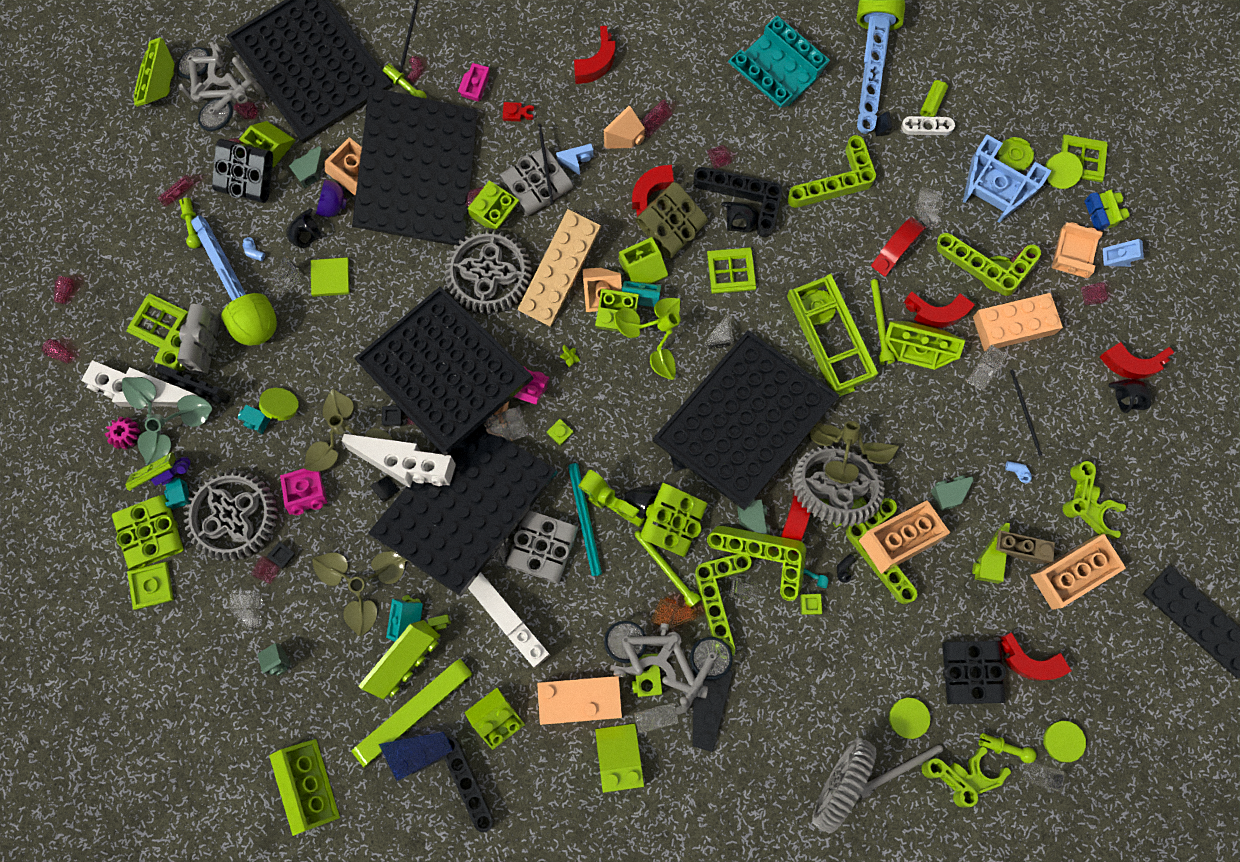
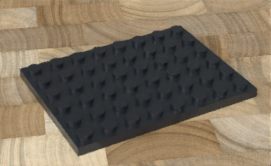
[226,0,393,143]
[352,86,478,246]
[354,286,534,456]
[653,330,839,511]
[368,424,558,597]

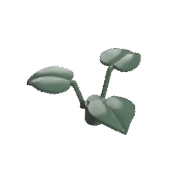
[122,377,212,465]

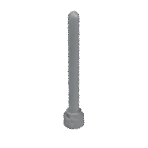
[860,745,943,800]

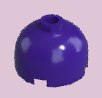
[316,179,347,217]

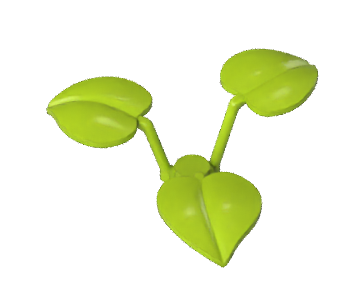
[614,298,681,380]

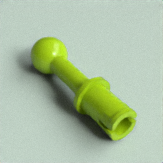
[383,63,427,99]
[179,198,202,249]
[979,733,1037,764]

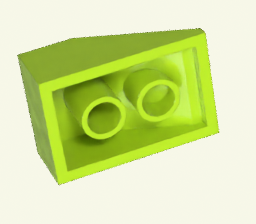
[595,724,644,793]

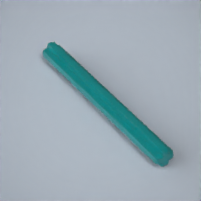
[568,463,602,577]

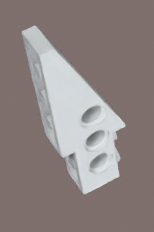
[81,360,198,407]
[342,434,456,487]
[468,572,551,669]

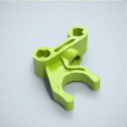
[1063,461,1126,539]
[578,470,645,528]
[921,747,1011,808]

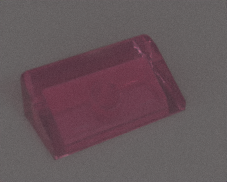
[640,99,672,138]
[157,175,193,206]

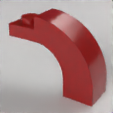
[574,26,615,84]
[632,165,674,216]
[871,217,926,277]
[904,291,975,328]
[1099,342,1174,379]
[777,490,811,555]
[1000,632,1072,681]

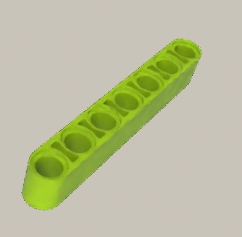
[351,658,473,768]

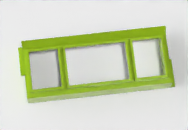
[787,273,878,397]

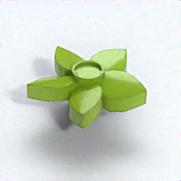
[560,345,580,367]

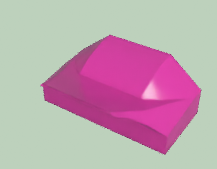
[458,63,490,102]

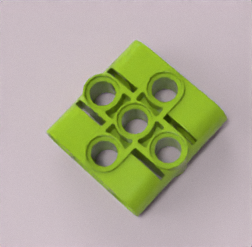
[639,483,708,558]
[112,495,184,570]

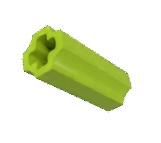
[920,80,948,117]

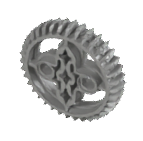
[444,230,532,314]
[792,445,885,527]
[183,470,278,561]
[812,738,876,834]

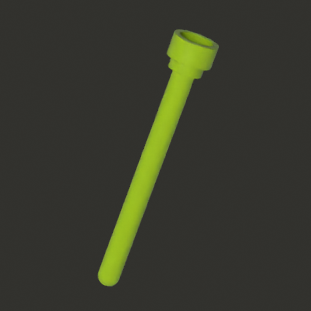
[871,279,895,365]
[635,531,702,609]

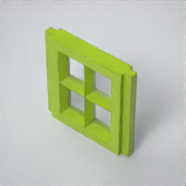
[1061,134,1108,182]
[707,248,756,294]
[126,293,188,348]
[125,452,176,491]

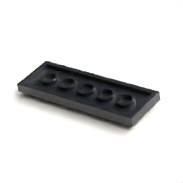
[1143,565,1240,679]

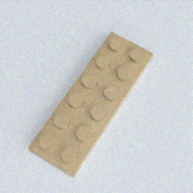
[517,209,602,327]

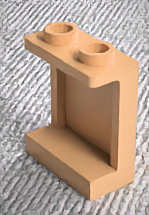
[1052,223,1103,278]

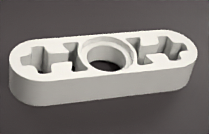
[901,116,955,135]

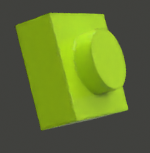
[547,419,574,446]
[800,594,822,615]
[428,614,451,631]

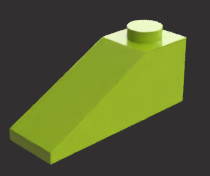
[972,523,1010,584]

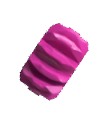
[105,417,141,450]

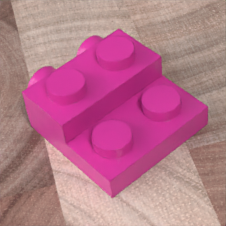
[514,366,550,404]
[280,468,328,515]

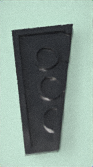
[155,364,231,404]
[692,662,733,752]

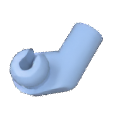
[243,237,266,261]
[1005,461,1032,483]

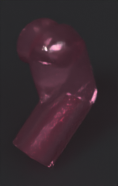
[407,56,423,83]
[465,186,484,207]

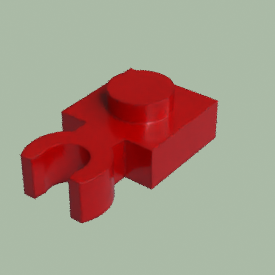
[502,102,534,122]

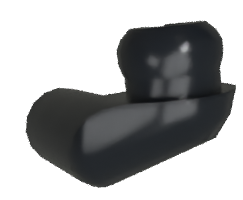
[837,554,856,583]

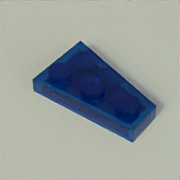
[379,732,454,781]

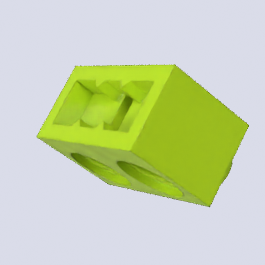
[154,328,186,373]
[630,653,662,697]

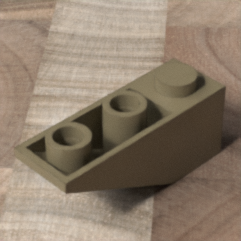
[996,530,1055,564]

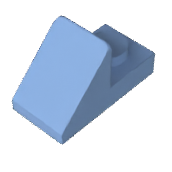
[556,144,593,175]
[1103,239,1144,267]

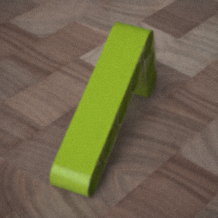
[787,135,876,208]
[937,233,1041,296]
[846,498,917,604]
[707,526,806,601]
[695,554,751,660]

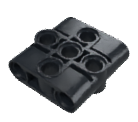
[212,139,273,203]
[942,641,1006,704]

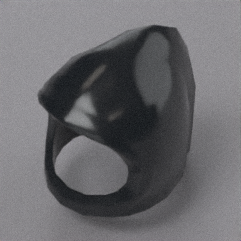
[721,202,758,233]
[286,208,321,248]
[1108,379,1152,413]
[624,486,665,519]

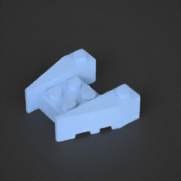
[963,135,1051,223]

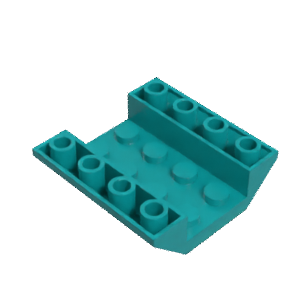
[728,15,830,108]

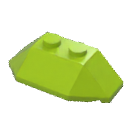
[133,37,175,107]
[885,321,966,370]

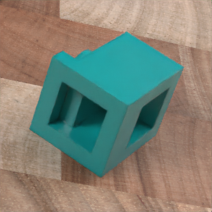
[238,405,270,434]
[164,478,191,509]

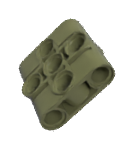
[635,182,708,259]

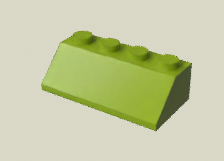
[359,620,441,700]
[269,739,340,836]

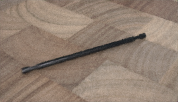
[399,0,419,73]
[538,124,554,205]
[1010,370,1042,456]

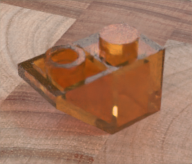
[650,597,697,630]

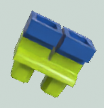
[1084,190,1129,231]

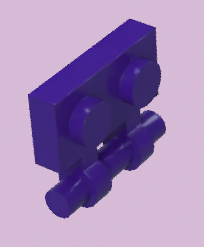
[151,457,191,486]

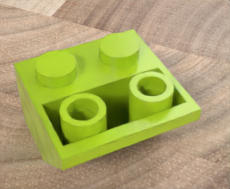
[239,121,296,168]
[467,180,519,229]
[619,237,668,284]
[595,289,639,332]
[464,688,525,750]

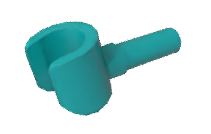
[804,569,828,589]

